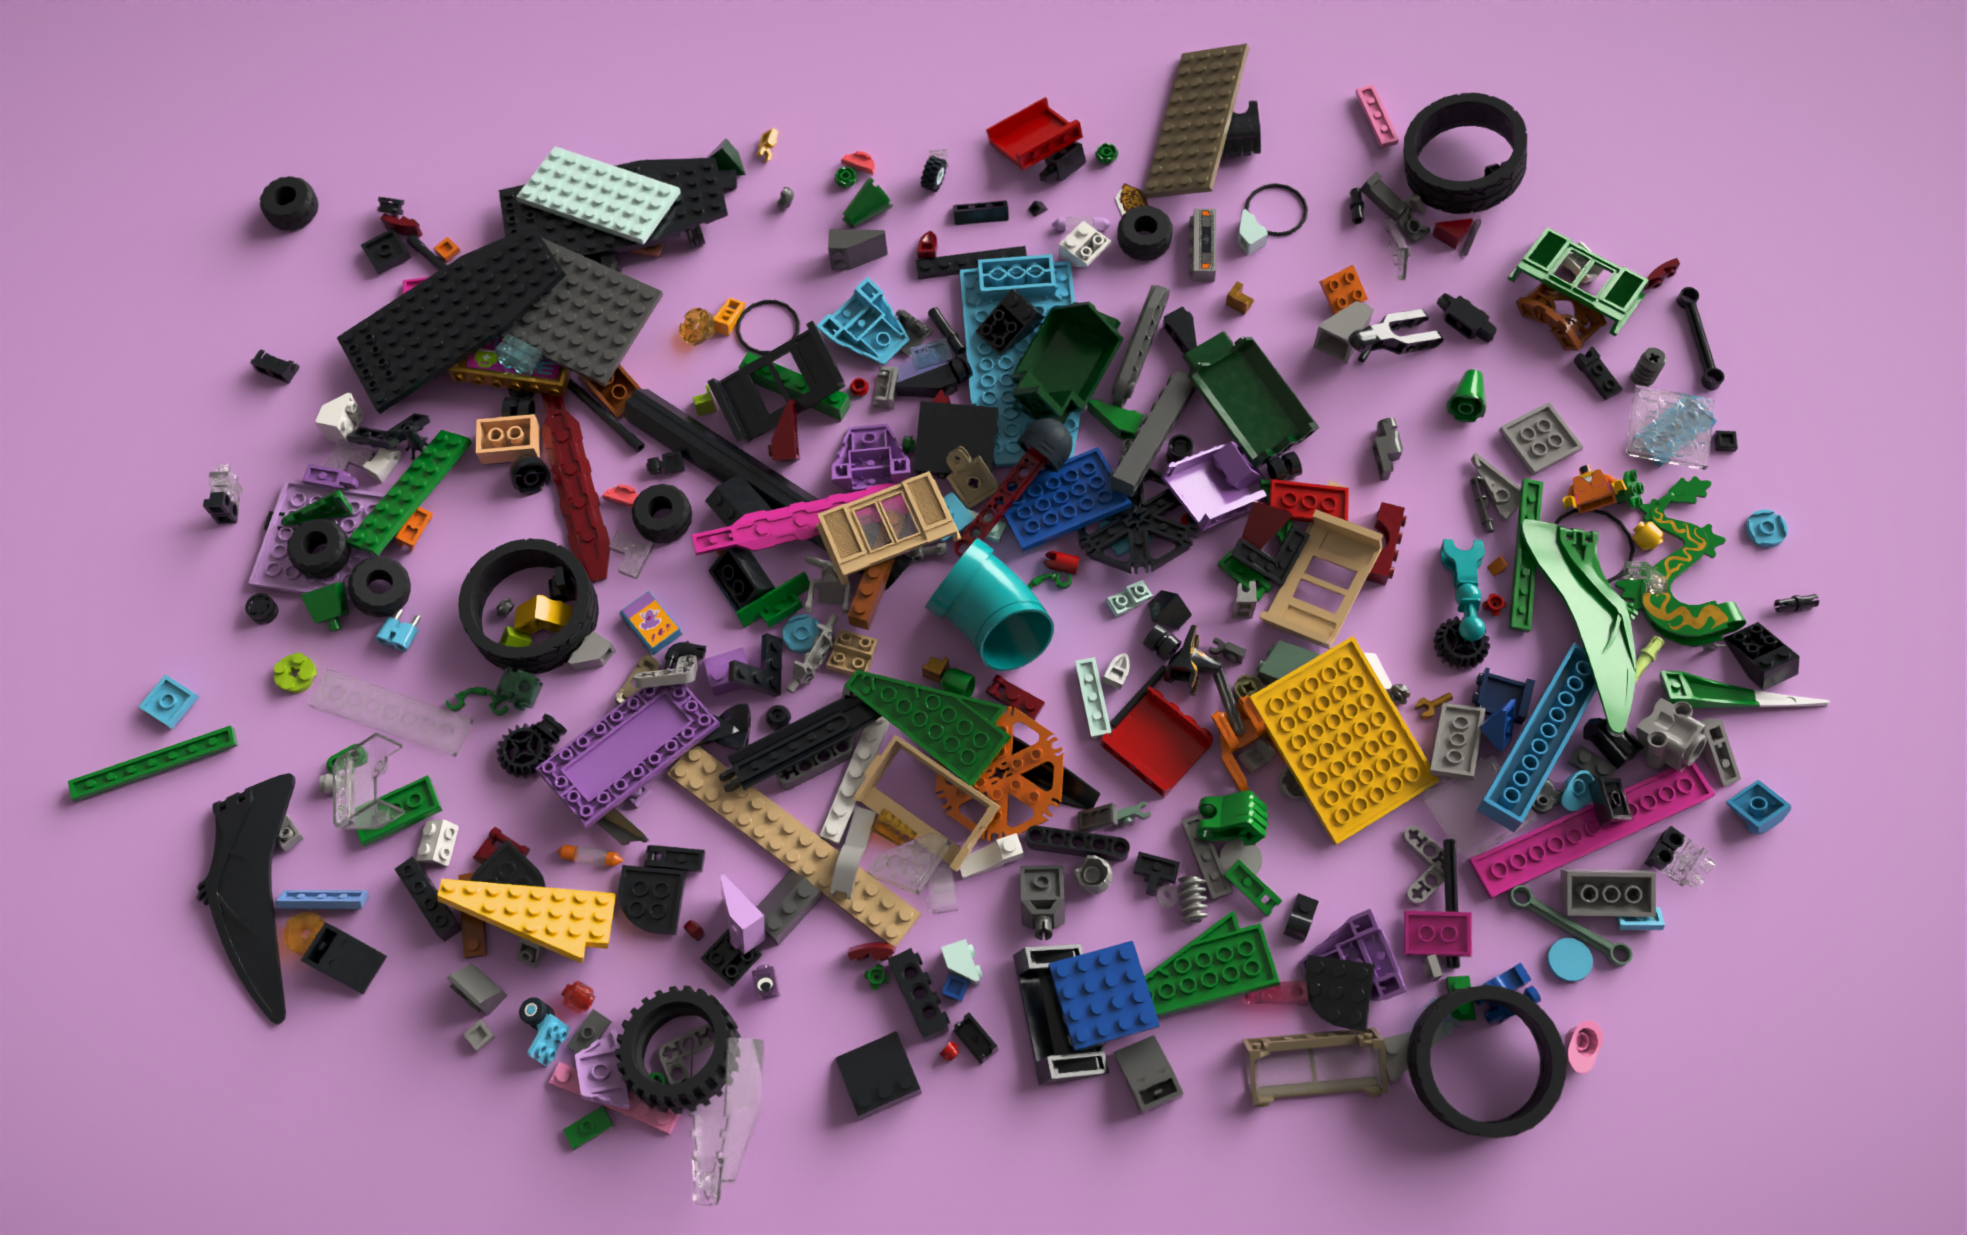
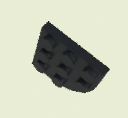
[618,865,687,935]
[1305,955,1375,1032]

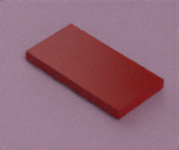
[1269,479,1349,523]

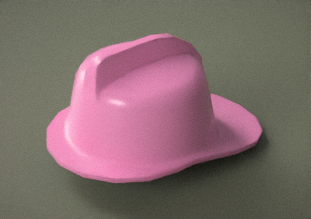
[1565,1021,1603,1073]

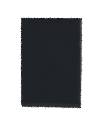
[1028,201,1048,217]

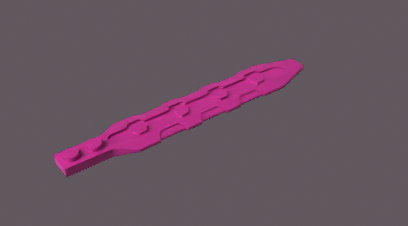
[691,483,909,556]

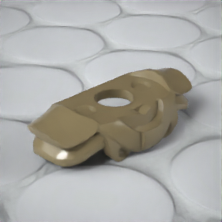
[615,655,659,705]

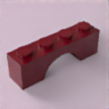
[1366,502,1407,585]

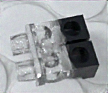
[203,464,243,524]
[1644,826,1715,889]

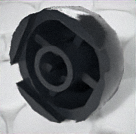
[509,455,551,495]

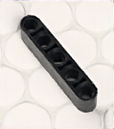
[1026,825,1130,862]

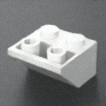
[1059,221,1111,267]
[315,393,363,445]

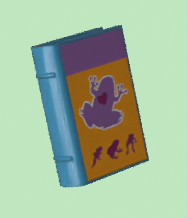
[620,591,682,655]

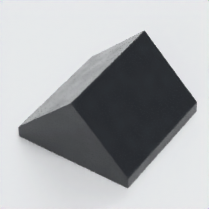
[1588,777,1633,826]

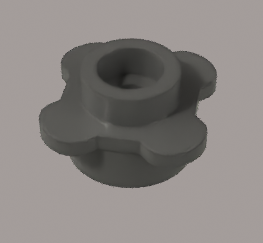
[496,597,515,617]
[1388,684,1411,704]

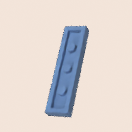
[276,890,369,910]

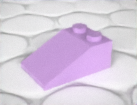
[720,874,765,954]

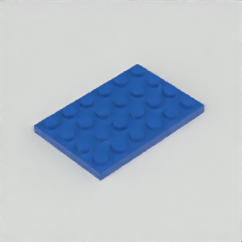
[992,447,1132,552]

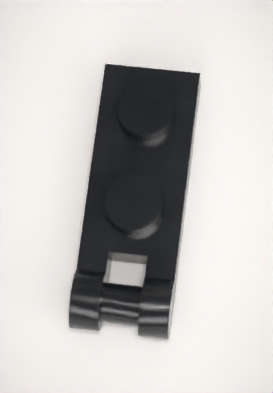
[644,845,706,873]

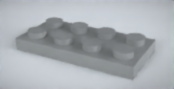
[1430,703,1485,781]

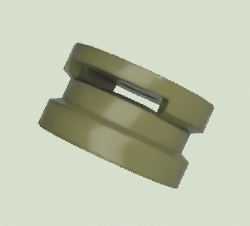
[1233,674,1263,703]

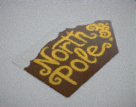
[1115,183,1149,216]

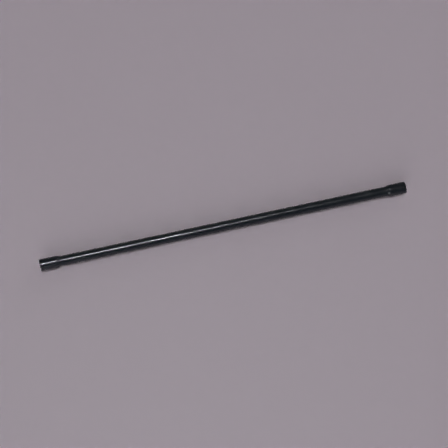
[407,234,645,452]

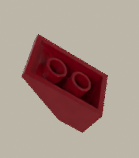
[768,400,800,460]

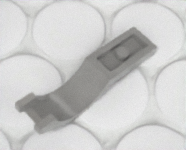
[830,807,877,900]

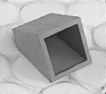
[1313,301,1374,363]

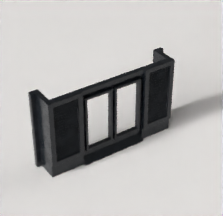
[707,320,846,443]

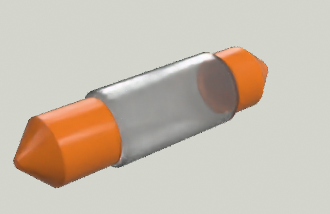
[557,844,623,867]

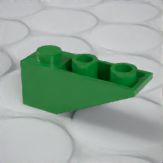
[1087,399,1144,440]

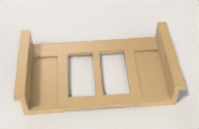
[1259,510,1383,650]

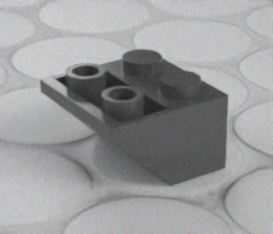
[447,963,508,1015]

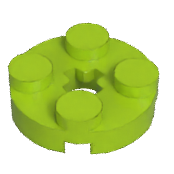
[273,652,317,694]

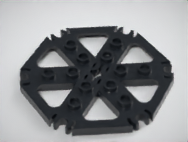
[1078,468,1198,574]

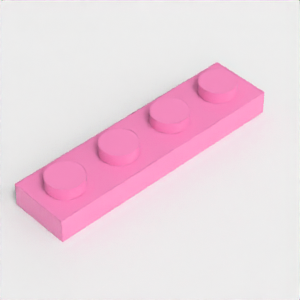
[1356,85,1399,149]

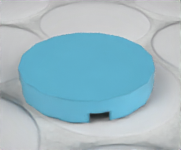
[1745,510,1788,548]
[782,614,820,654]
[1547,938,1593,983]

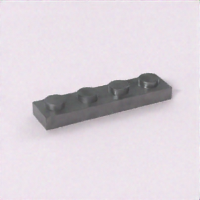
[1181,814,1233,901]

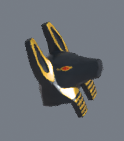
[1164,625,1222,696]

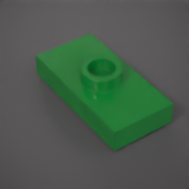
[563,1106,614,1150]

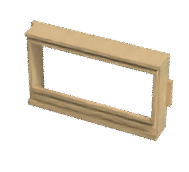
[853,735,1001,872]

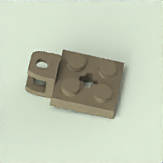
[946,446,999,509]

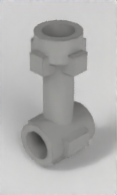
[910,542,947,562]

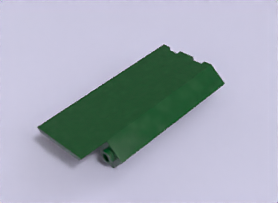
[1182,331,1319,468]

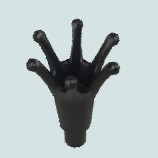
[403,425,428,460]

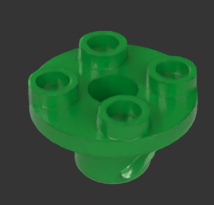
[1613,470,1644,510]

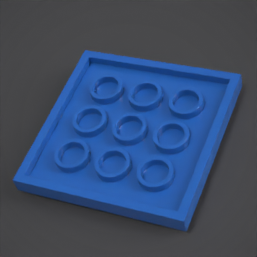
[1048,940,1160,1051]

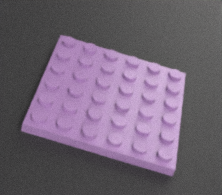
[248,479,386,602]

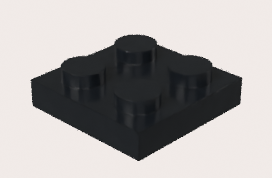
[361,228,411,274]

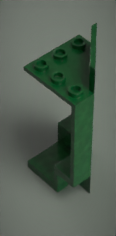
[1010,301,1124,424]

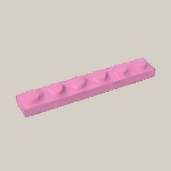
[549,1062,679,1134]

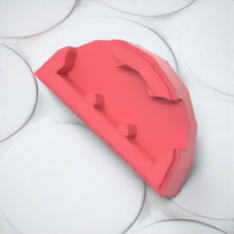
[841,151,875,175]
[602,484,638,508]

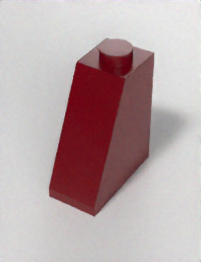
[1241,500,1293,550]

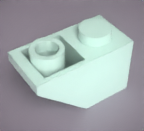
[1237,209,1268,255]
[941,939,983,986]

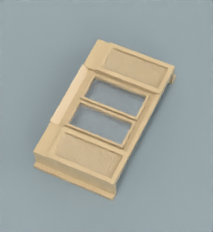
[816,471,962,586]

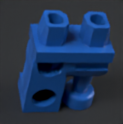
[1475,962,1541,1024]

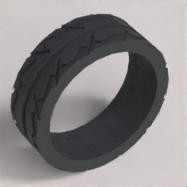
[1403,93,1527,214]
[458,538,599,675]
[1407,985,1567,1138]

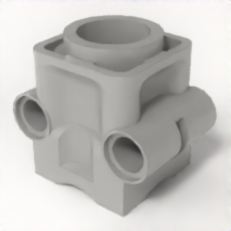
[1636,698,1707,772]

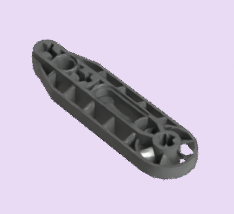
[1112,285,1170,408]

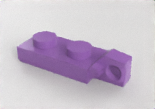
[302,464,359,490]

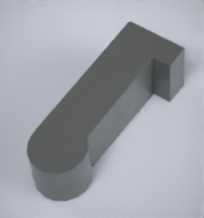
[1360,171,1409,221]

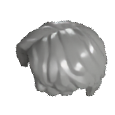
[1073,855,1113,895]

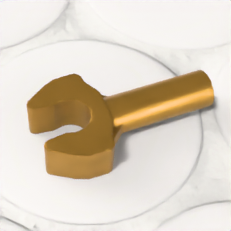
[1414,692,1453,719]

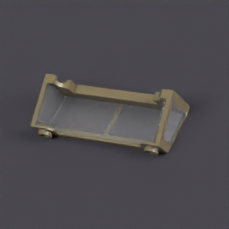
[1242,1027,1388,1107]

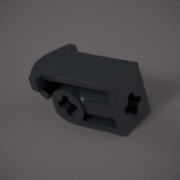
[1583,718,1644,770]

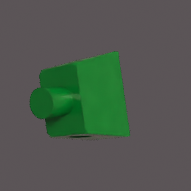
[301,582,349,632]

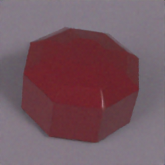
[684,920,705,941]

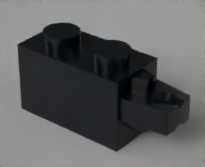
[1039,142,1086,183]

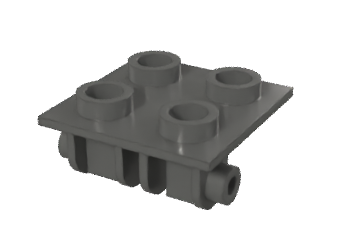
[896,309,933,356]

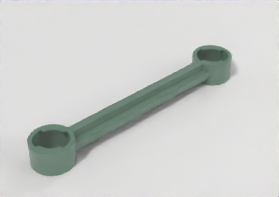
[1508,885,1633,967]

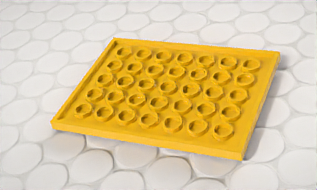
[1248,636,1440,845]

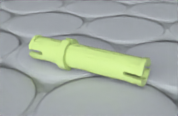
[1635,636,1665,683]

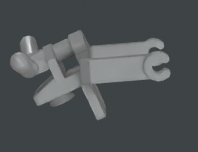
[805,555,851,615]

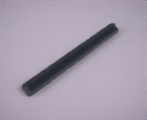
[1443,839,1460,969]

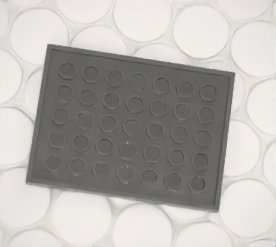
[499,238,663,386]

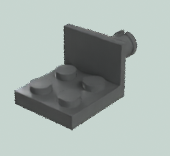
[1020,865,1065,940]

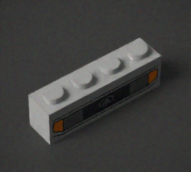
[1189,208,1216,282]

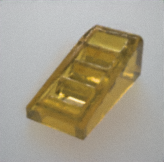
[871,808,917,851]

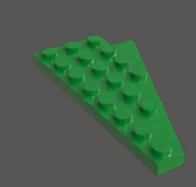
[844,670,1011,787]
[1144,911,1280,1018]

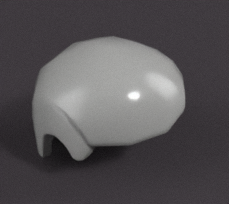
[1278,767,1305,799]

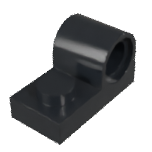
[548,566,576,602]
[1283,893,1319,942]

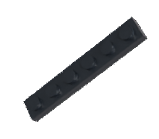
[916,246,1027,279]

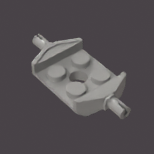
[786,614,839,693]

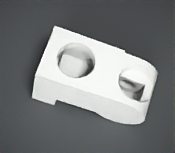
[363,448,401,483]

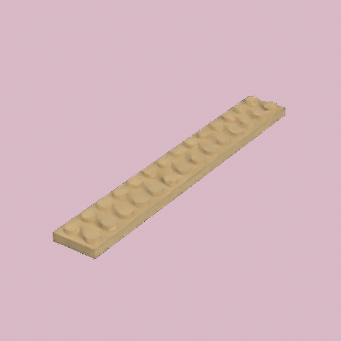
[667,746,921,947]

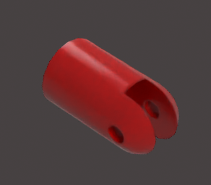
[1043,551,1080,575]

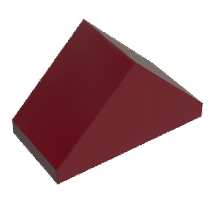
[1432,218,1473,249]

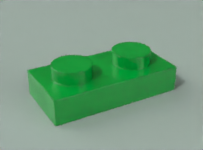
[1446,975,1476,1022]

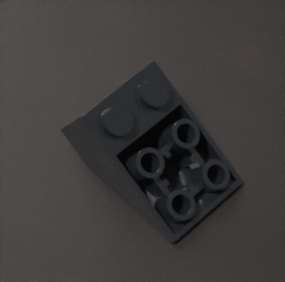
[975,288,1045,356]
[1723,622,1800,690]
[301,922,387,995]

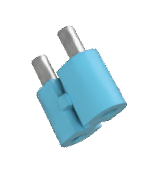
[375,609,421,652]

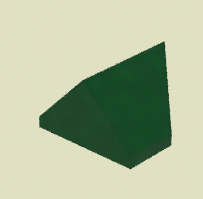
[707,138,746,175]

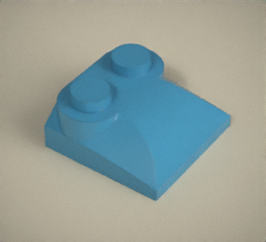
[1726,780,1791,834]

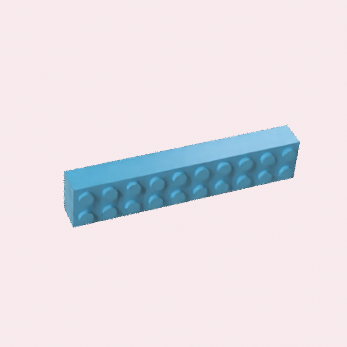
[1476,643,1597,833]

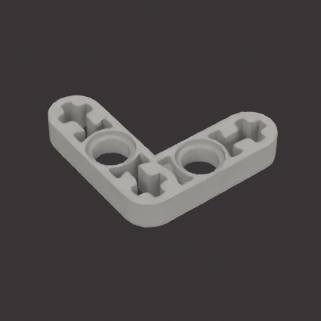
[633,655,698,688]
[1402,826,1444,906]
[659,1024,715,1084]

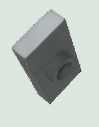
[1078,803,1118,833]
[567,1009,612,1053]

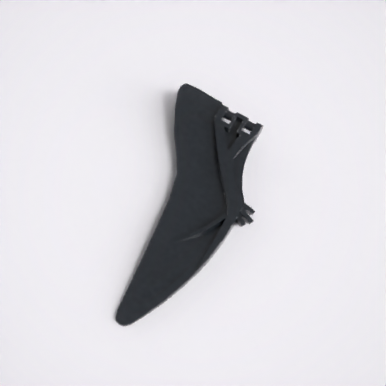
[196,773,296,1024]

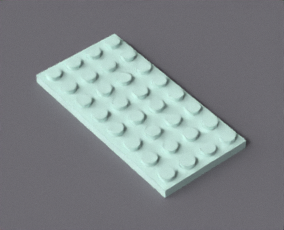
[516,147,680,245]

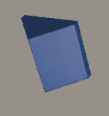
[1479,699,1516,751]

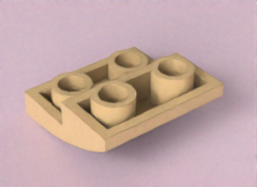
[826,629,878,676]

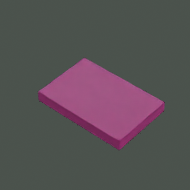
[1404,911,1472,957]

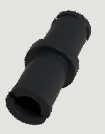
[1350,188,1365,224]
[1774,594,1819,612]

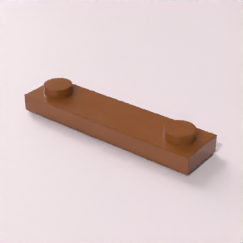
[458,872,487,959]

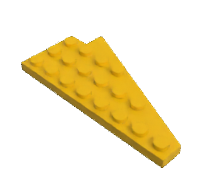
[437,879,616,963]

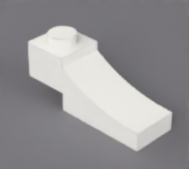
[960,833,1024,880]

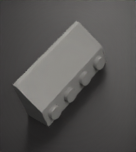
[1560,869,1656,917]

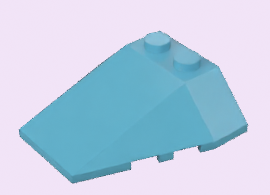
[816,277,910,365]

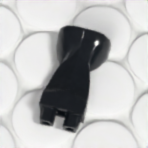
[695,703,751,750]

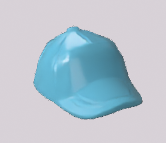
[1561,770,1595,811]

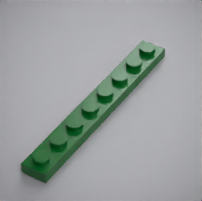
[1508,478,1543,633]
[68,725,238,802]

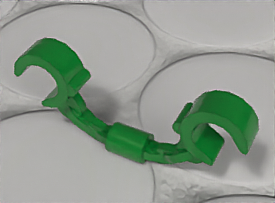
[1027,573,1072,590]
[446,687,509,716]

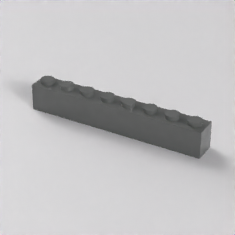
[1110,369,1196,497]

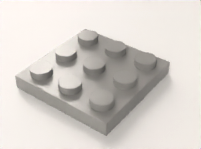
[1499,402,1583,475]

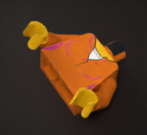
[1562,465,1627,515]

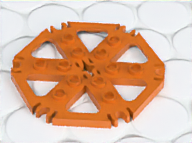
[935,706,1064,841]

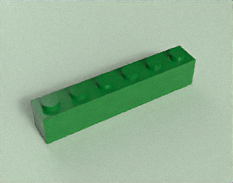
[739,352,850,421]

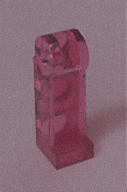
[1244,981,1308,1006]

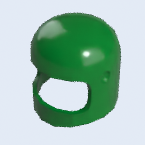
[940,668,975,697]

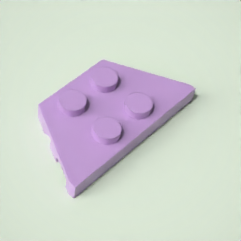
[575,1028,630,1109]

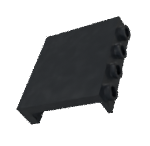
[914,401,999,482]

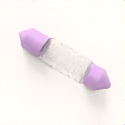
[1052,217,1111,232]

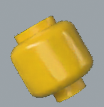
[1632,522,1663,551]

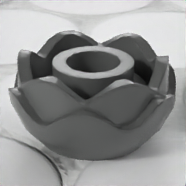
[777,187,794,209]

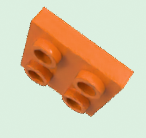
[1319,265,1368,315]

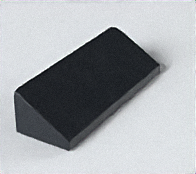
[953,200,1009,225]

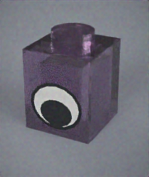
[752,965,780,1001]

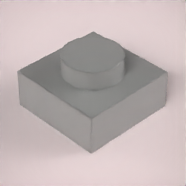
[1422,954,1442,982]
[463,1019,496,1052]

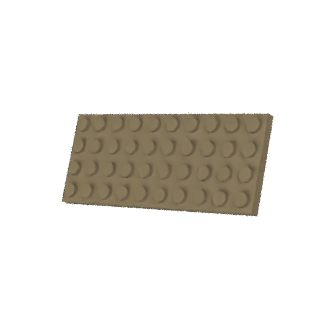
[1143,43,1249,199]

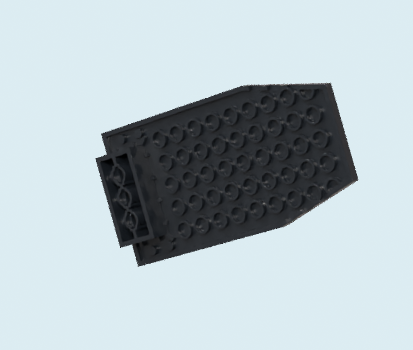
[499,158,728,259]
[336,225,566,414]

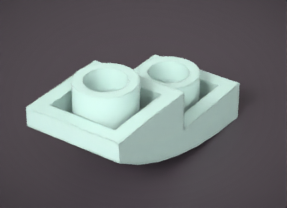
[1106,580,1153,617]

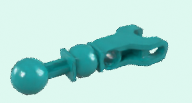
[1440,539,1485,642]

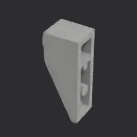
[1700,718,1741,787]

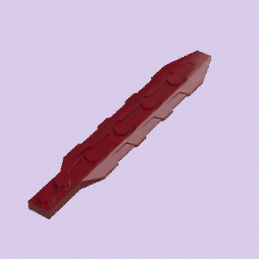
[541,393,611,583]

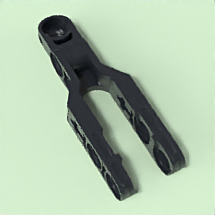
[1348,309,1444,355]

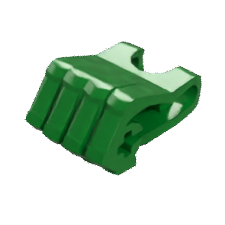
[1196,790,1268,846]

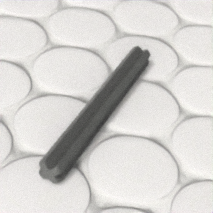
[1210,656,1245,736]

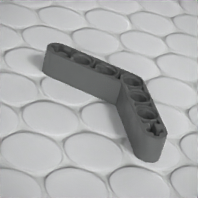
[776,681,857,790]

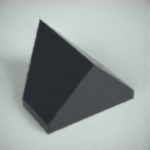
[1148,590,1192,629]

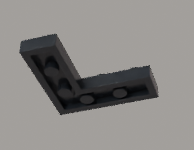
[346,413,430,450]
[1230,525,1310,587]
[728,633,782,697]

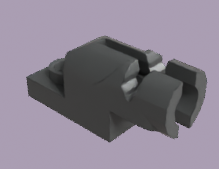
[1372,418,1403,481]

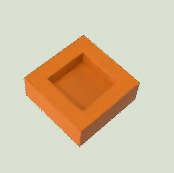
[433,237,461,262]

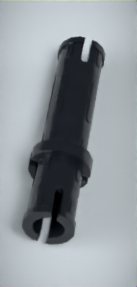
[928,307,966,355]

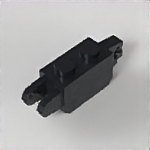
[1436,293,1497,343]

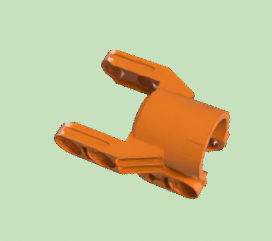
[1211,695,1286,792]

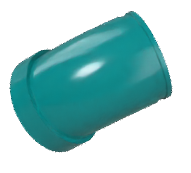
[925,538,1054,671]

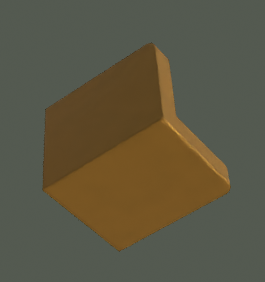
[1226,281,1254,315]
[922,656,950,684]

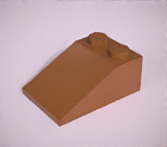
[578,364,641,419]

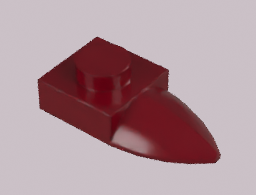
[917,231,938,259]

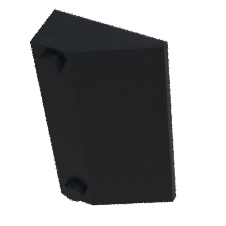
[1013,944,1109,1085]

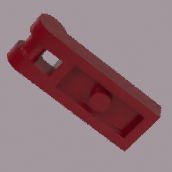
[985,674,1045,720]

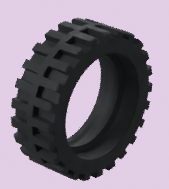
[615,985,742,1114]

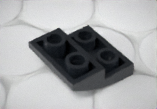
[700,929,762,987]

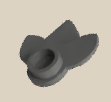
[1532,778,1563,814]

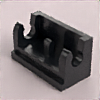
[250,350,300,383]
[953,1012,998,1065]

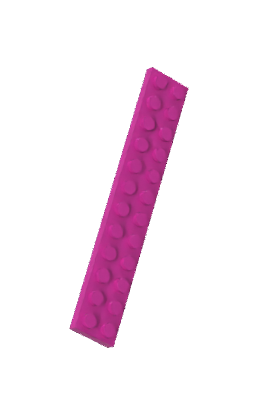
[1469,762,1715,899]

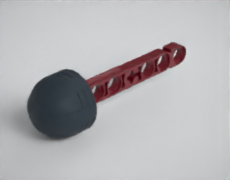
[954,418,1073,558]

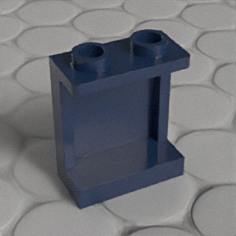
[1471,667,1535,725]

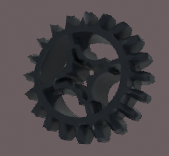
[1433,616,1490,670]
[496,723,554,779]

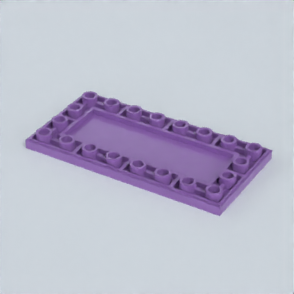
[535,668,721,829]

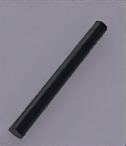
[1109,665,1166,728]

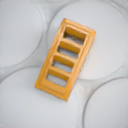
[711,298,746,336]

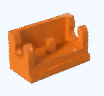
[395,507,433,551]

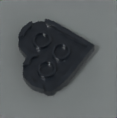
[471,839,546,887]

